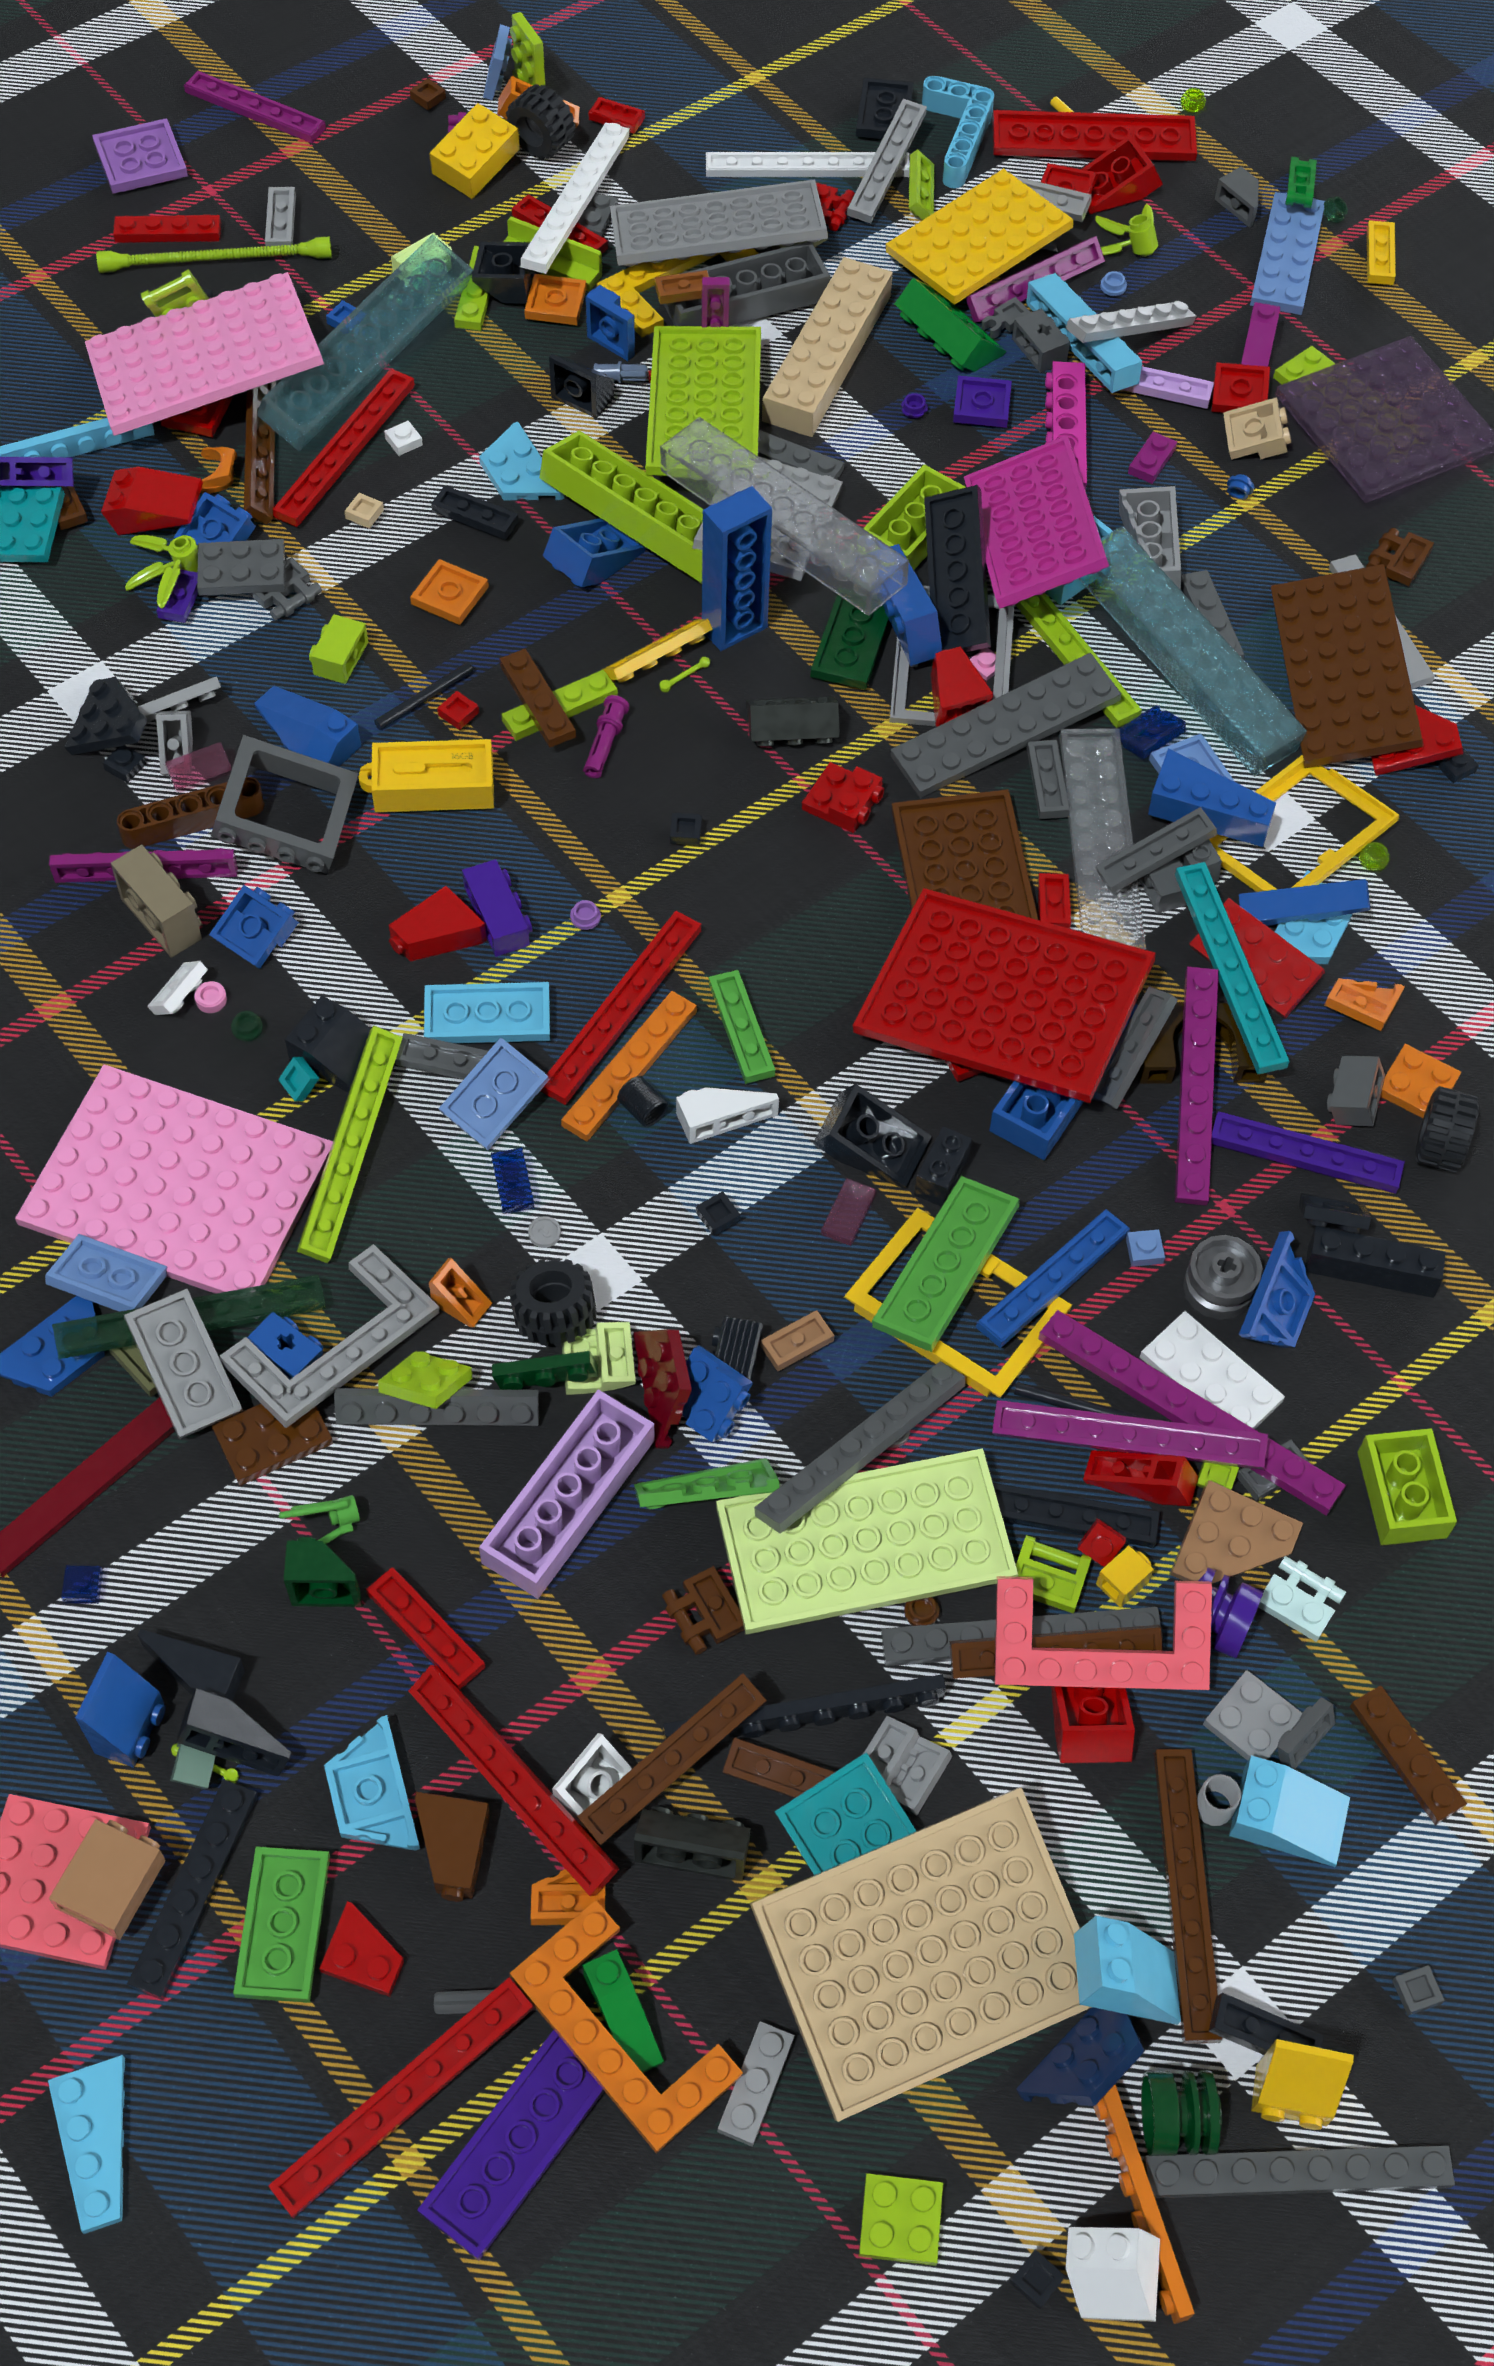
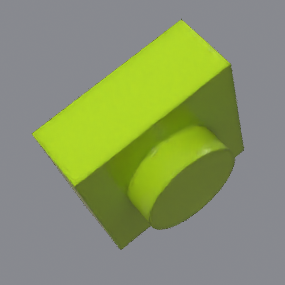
[1196,1462,1239,1490]

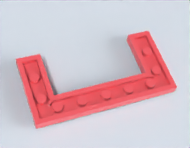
[994,1576,1212,1690]

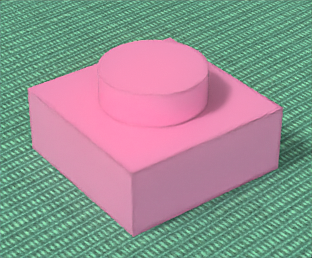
[970,648,996,681]

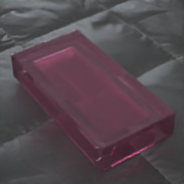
[164,742,232,791]
[821,1178,876,1246]

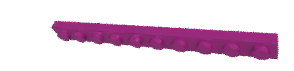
[1038,1310,1346,1516]

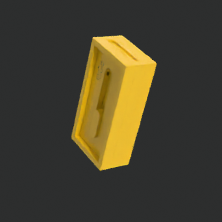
[358,739,494,812]

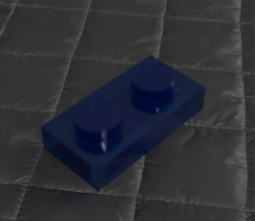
[491,1148,534,1214]

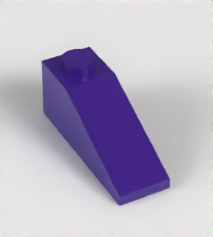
[0,457,74,487]

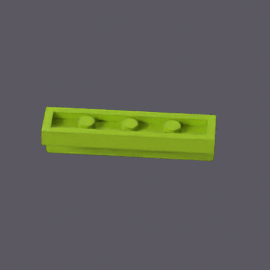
[503,217,602,292]

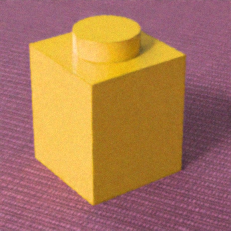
[1096,1545,1154,1608]

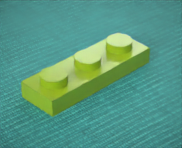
[909,149,934,220]

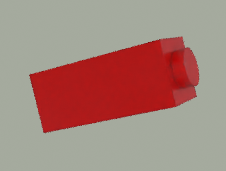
[931,646,993,727]
[389,886,487,962]

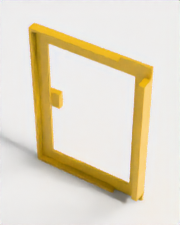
[1209,755,1399,892]
[844,1208,1072,1398]

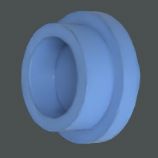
[1100,271,1127,296]

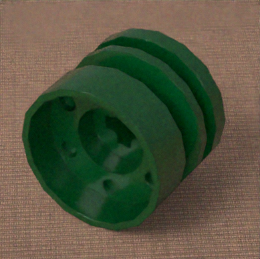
[1141,2070,1222,2156]

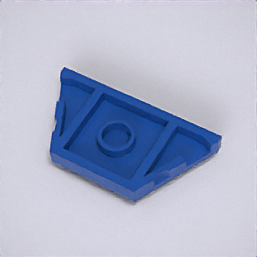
[1239,1231,1315,1348]
[0,1296,105,1397]

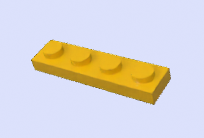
[602,619,712,683]

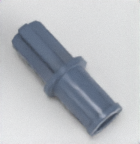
[594,361,648,383]

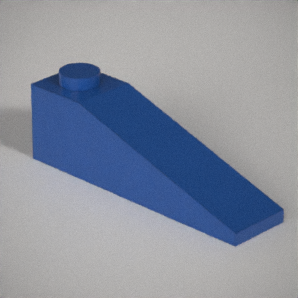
[254,686,361,767]

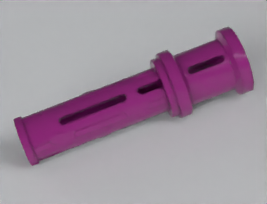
[583,695,630,778]

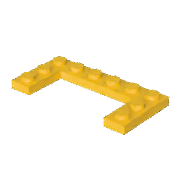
[597,248,759,337]

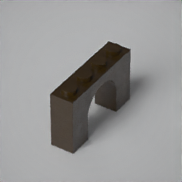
[1138,1002,1268,1084]

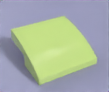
[562,1322,636,1395]

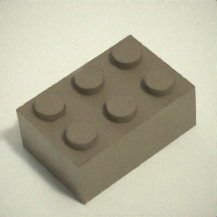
[111,845,202,958]

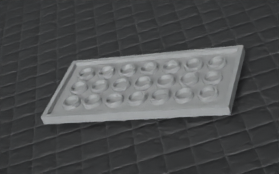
[610,179,828,266]

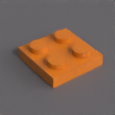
[524,274,587,325]
[410,559,489,625]
[1380,1043,1461,1118]

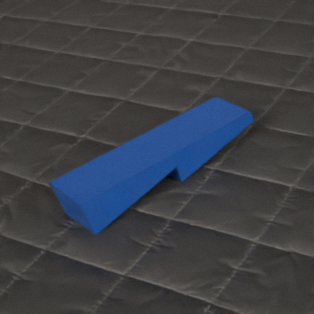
[1239,879,1370,926]

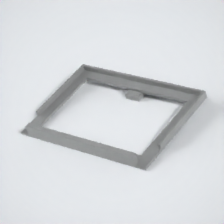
[889,585,1014,726]

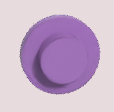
[570,900,601,930]

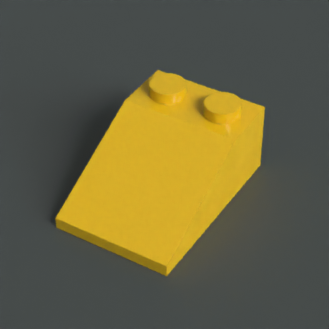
[1251,2039,1354,2130]

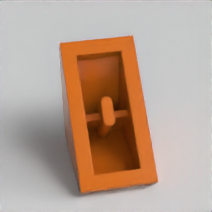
[429,1258,492,1327]

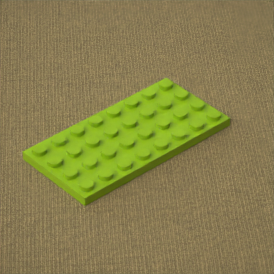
[645,326,761,477]

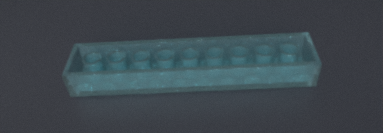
[257,234,473,452]
[1078,526,1307,777]

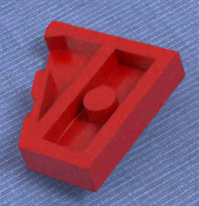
[319,1901,404,1997]

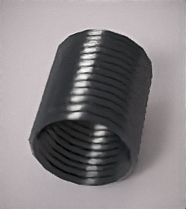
[617,1076,668,1127]

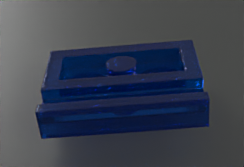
[1114,705,1186,759]

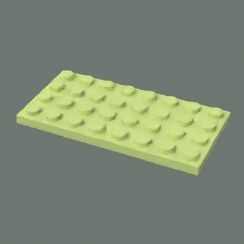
[716,1448,1018,1634]

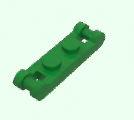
[1285,156,1317,209]

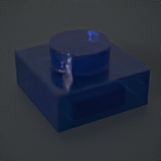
[61,1565,103,1604]

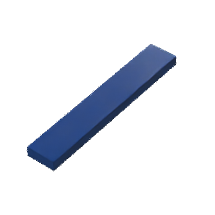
[976,1209,1130,1348]

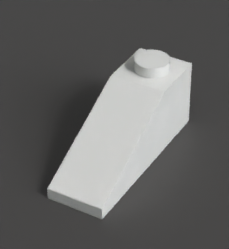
[676,1088,779,1144]

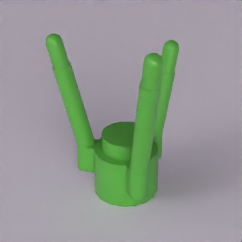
[279,1495,360,1544]

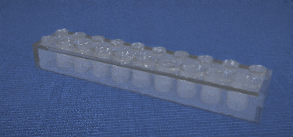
[660,417,909,616]

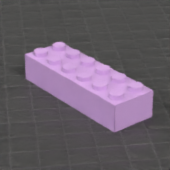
[479,1390,655,1599]

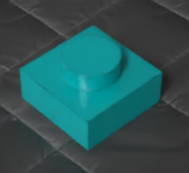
[278,1057,319,1102]

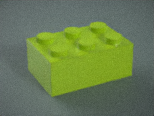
[1357,1428,1457,1545]

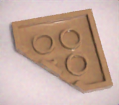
[1169,1480,1303,1585]

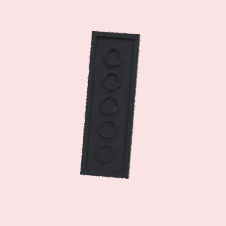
[924,485,991,652]

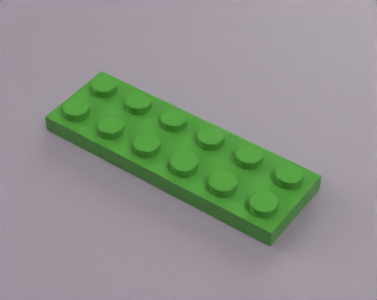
[872,1176,1019,1352]

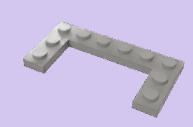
[220,1244,439,1428]

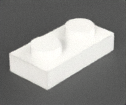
[147,961,208,1015]

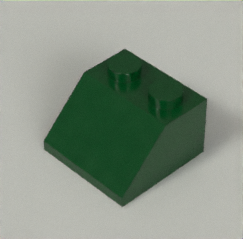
[284,1537,362,1607]

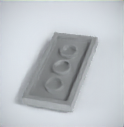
[124,1289,243,1439]

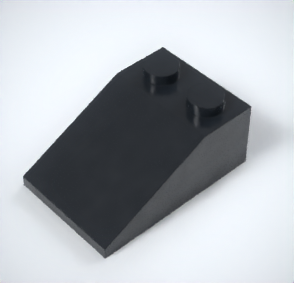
[285,995,396,1093]
[813,1083,931,1188]

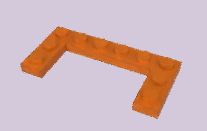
[510,1900,743,2153]

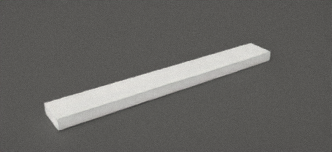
[706,152,910,177]

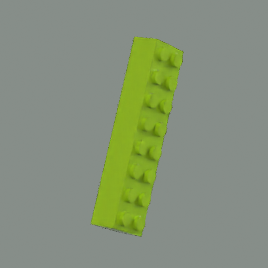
[539,430,704,584]

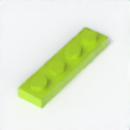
[454,246,490,331]
[502,669,618,741]

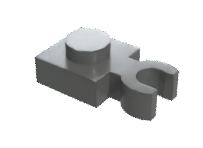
[982,297,1031,338]

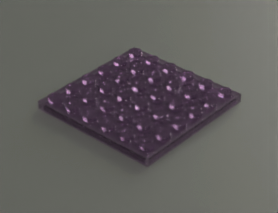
[1275,336,1494,503]

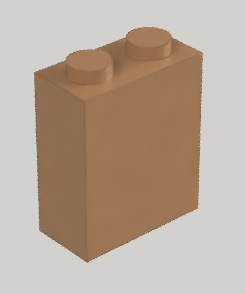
[49,1819,166,1940]

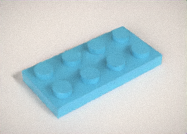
[424,982,550,1043]

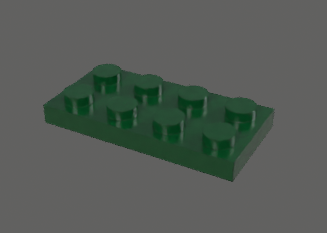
[810,585,890,690]

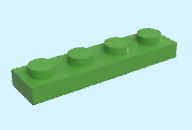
[709,970,775,1084]

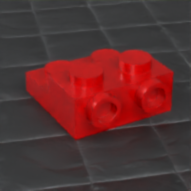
[802,762,885,833]

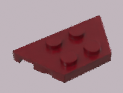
[633,1329,692,1449]

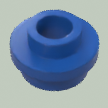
[1227,474,1255,500]

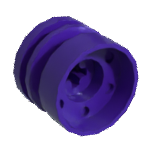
[1199,1567,1264,1659]

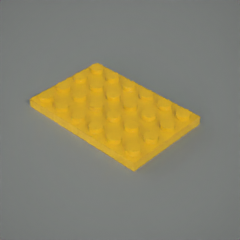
[885,168,1073,305]

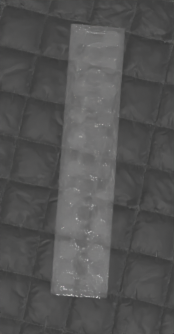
[1060,729,1146,950]

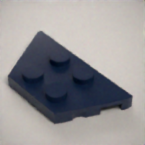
[1016,2007,1145,2106]

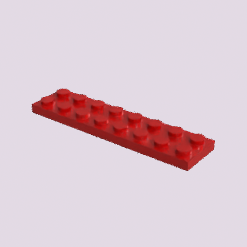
[992,110,1197,161]

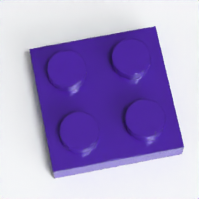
[953,375,1012,428]

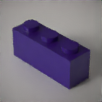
[462,859,533,957]

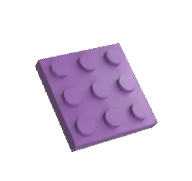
[92,118,188,194]

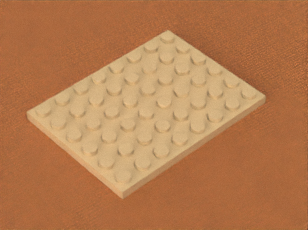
[750,1787,1091,2122]

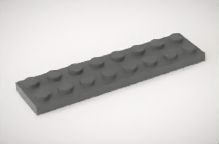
[891,653,1121,798]

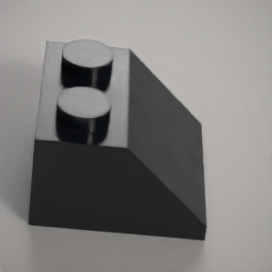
[471,241,536,304]
[549,354,614,419]

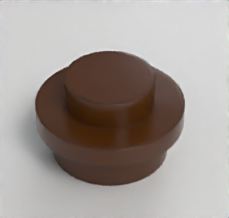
[904,1597,939,1626]

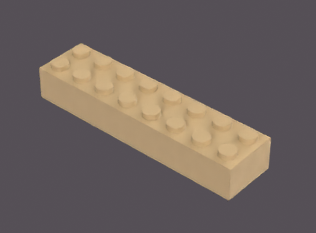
[762,257,893,437]

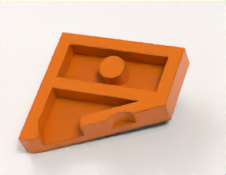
[1324,978,1405,1031]
[531,1869,606,1925]

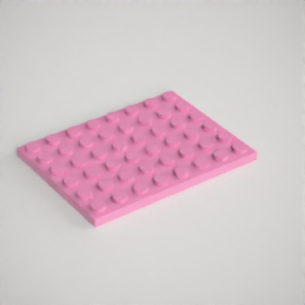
[85,272,324,436]
[15,1064,333,1307]

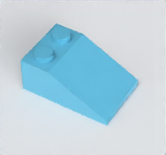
[1229,1755,1350,1867]
[1074,1915,1181,2025]

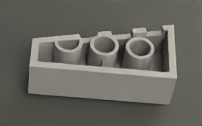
[1119,486,1181,595]

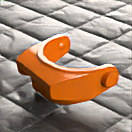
[200,447,237,494]

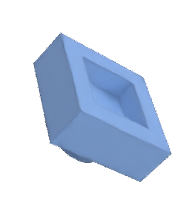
[1126,1229,1165,1267]

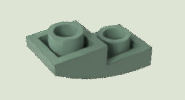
[170,1743,215,1789]

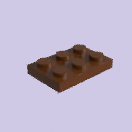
[212,1404,333,1486]

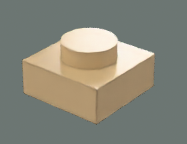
[345,493,384,529]

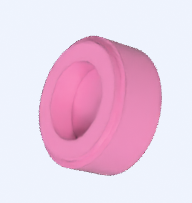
[194,981,227,1013]

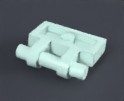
[1258,1556,1346,1642]

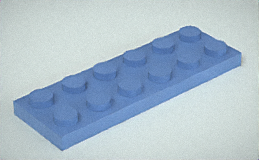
[1250,192,1326,315]

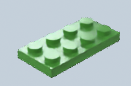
[233,1847,330,2003]

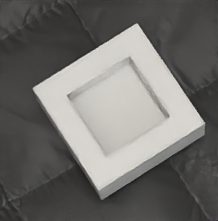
[384,421,423,456]

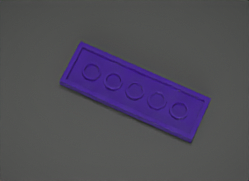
[417,2030,604,2261]

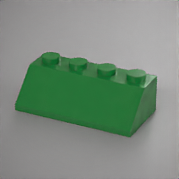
[894,278,1006,372]

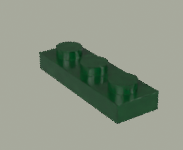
[492,1351,598,1390]

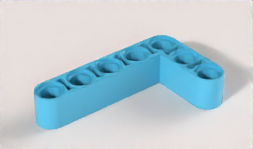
[922,76,994,188]

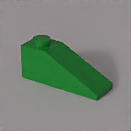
[583,1949,664,2073]

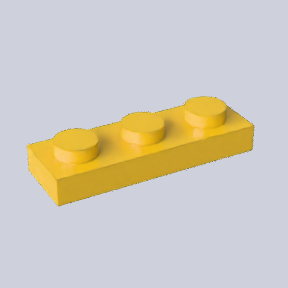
[1367,220,1396,285]

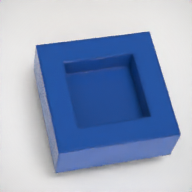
[326,300,364,335]

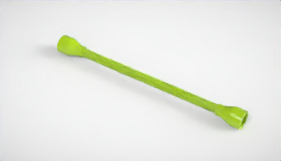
[96,236,332,273]

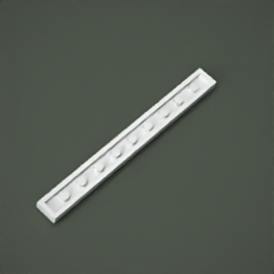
[520,123,630,274]

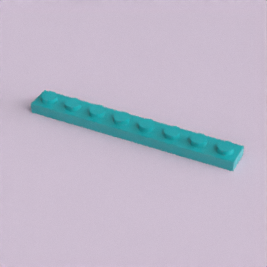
[1175,862,1290,1074]

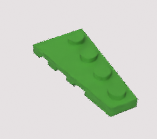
[634,1458,780,1509]

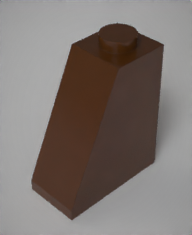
[415,1792,490,1902]

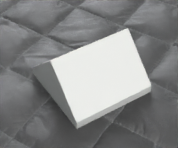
[552,1733,632,1828]

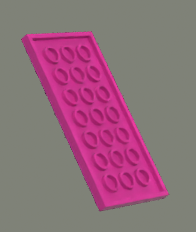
[964,435,1109,609]

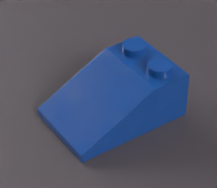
[543,518,646,587]
[75,1652,166,1768]

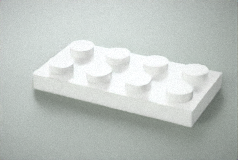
[1140,1311,1285,1429]

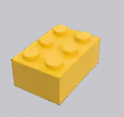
[430,103,520,199]

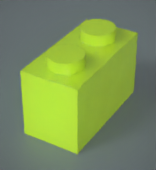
[309,614,368,684]

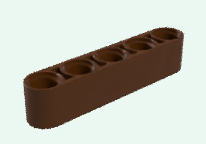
[117,777,264,849]

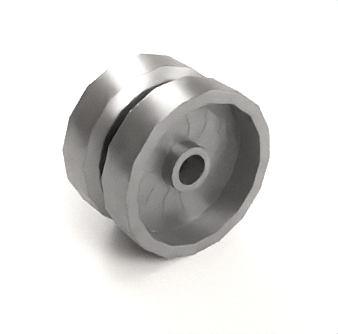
[1183,1235,1263,1320]

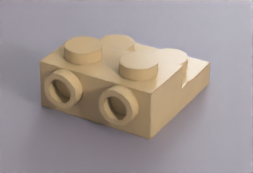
[1223,397,1292,460]

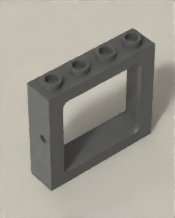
[211,735,359,875]

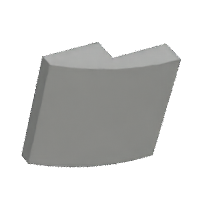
[863,1716,952,1816]

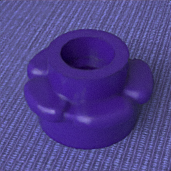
[901,393,928,419]

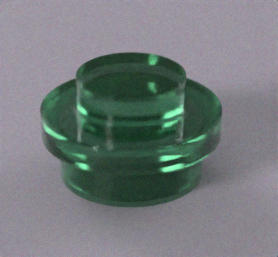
[1324,196,1348,223]
[231,1011,263,1041]

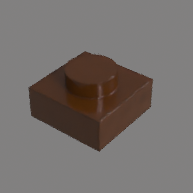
[410,78,446,110]

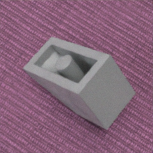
[156,711,193,775]

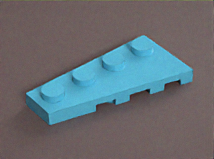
[48,2055,125,2234]

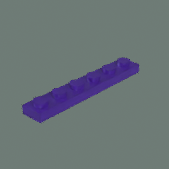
[1211,1111,1405,1194]

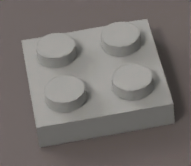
[1203,1670,1302,1761]

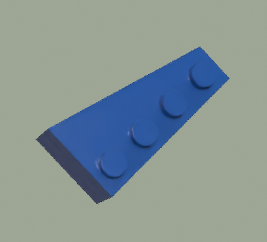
[864,544,942,666]
[1148,748,1276,847]

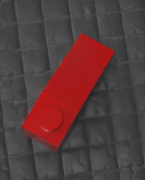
[1083,1450,1198,1506]

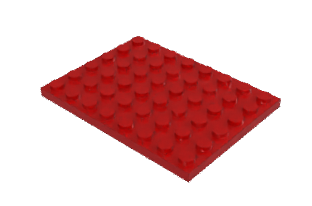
[853,888,1155,1103]

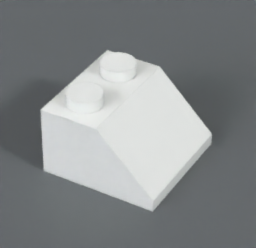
[1066,2227,1160,2322]

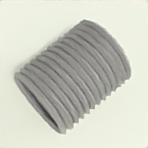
[1197,1774,1241,1826]

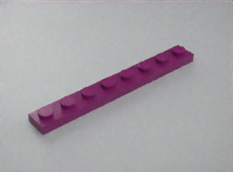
[1175,966,1218,1206]
[992,1400,1268,1470]

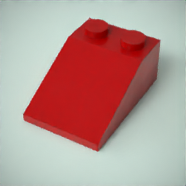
[1082,134,1163,214]
[101,467,203,535]
[1051,1686,1135,1763]

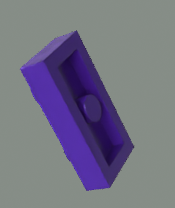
[156,569,198,623]

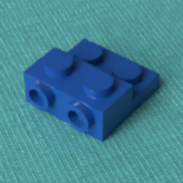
[586,285,635,361]
[173,492,256,546]
[209,885,299,969]
[682,1346,753,1442]

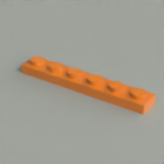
[561,991,697,1142]
[1093,2085,1195,2324]

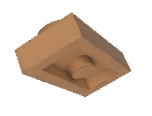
[760,1310,834,1371]

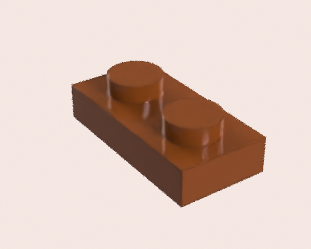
[655,270,709,304]

